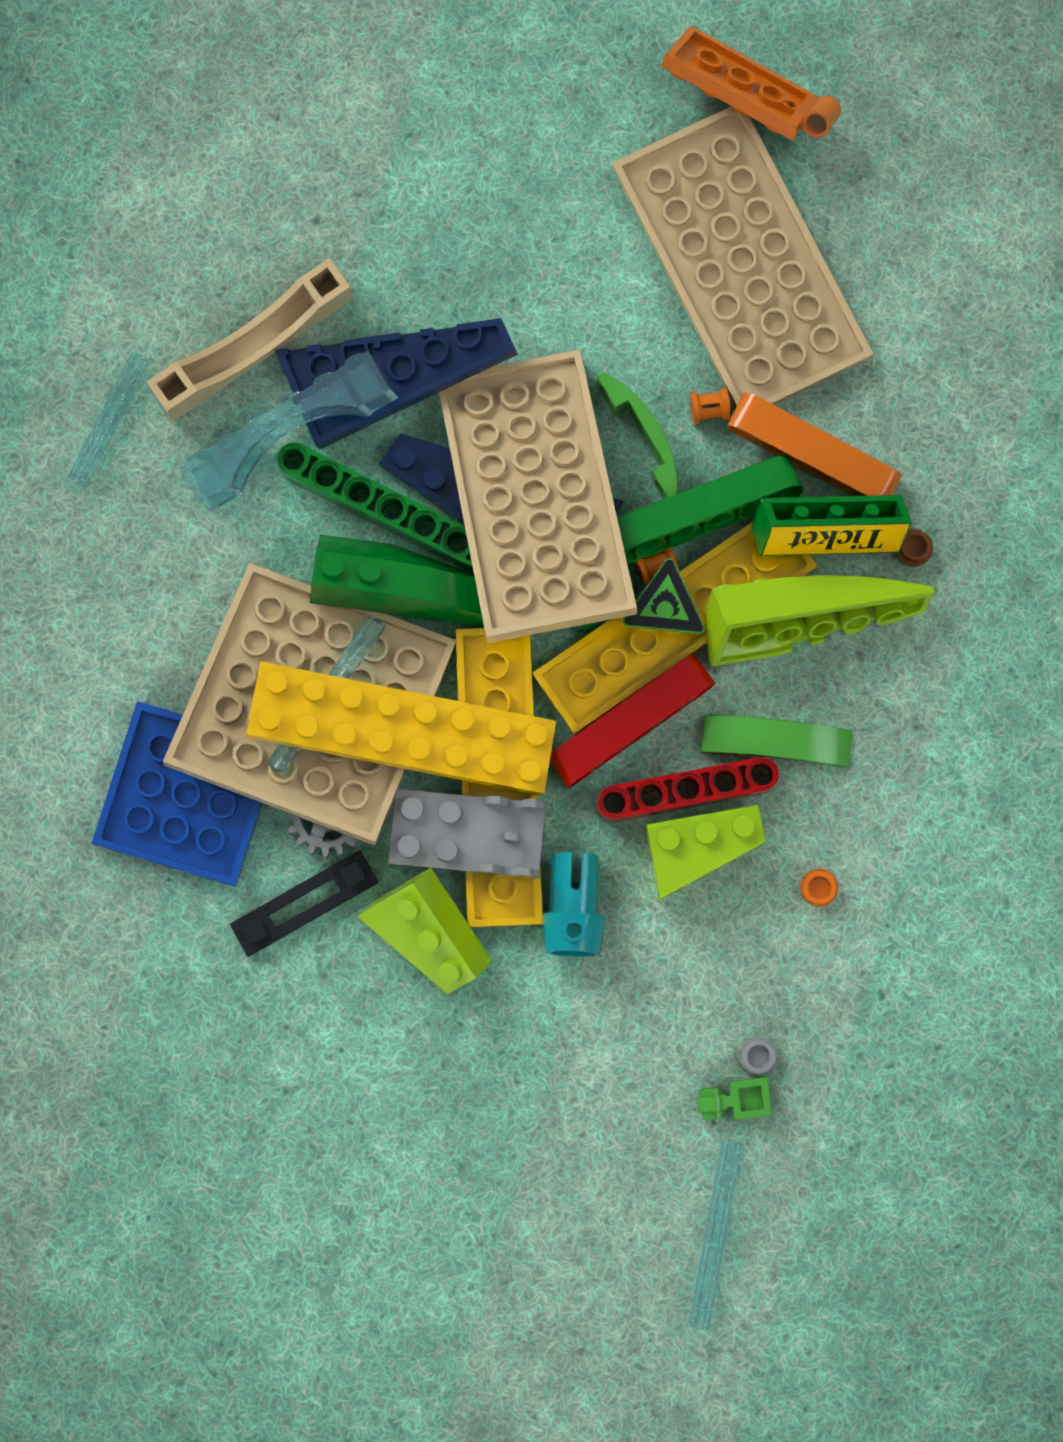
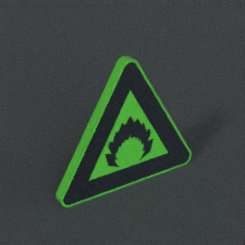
[622,558,705,634]

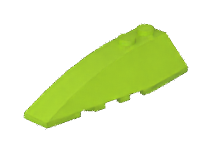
[705,575,935,667]

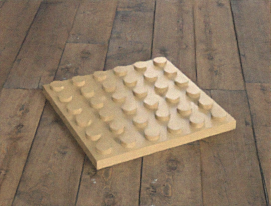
[163,563,456,845]

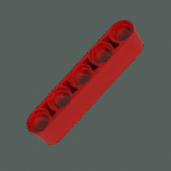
[550,653,716,788]
[597,757,779,822]

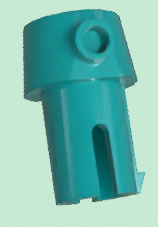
[542,852,606,957]

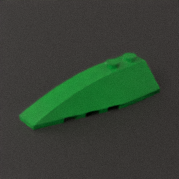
[310,534,484,627]

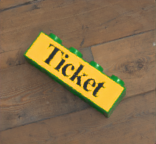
[751,495,912,556]

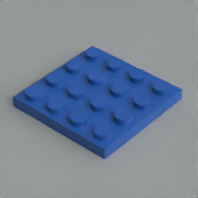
[91,701,263,887]

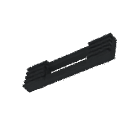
[229,850,379,957]

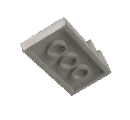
[388,789,546,879]

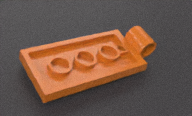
[661,26,841,141]

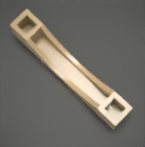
[146,258,353,422]

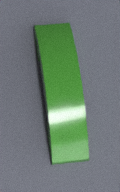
[596,372,678,499]
[700,715,852,768]

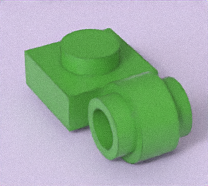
[696,1077,772,1120]

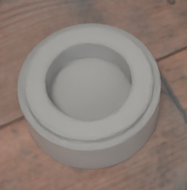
[739,1037,777,1076]

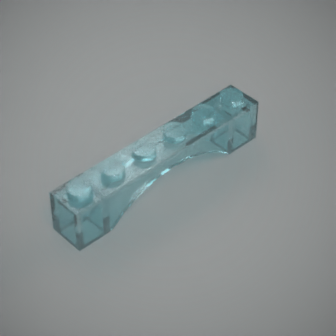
[180,351,398,512]

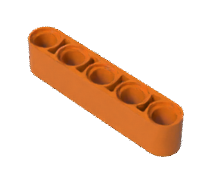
[727,393,902,496]

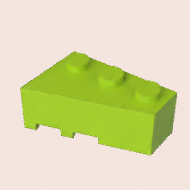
[645,805,765,902]
[357,867,492,994]

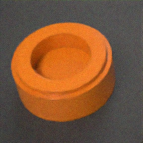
[800,869,838,907]

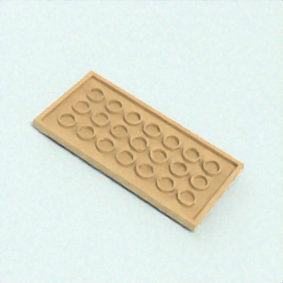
[611,106,874,409]
[439,350,637,643]

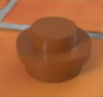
[896,529,933,567]

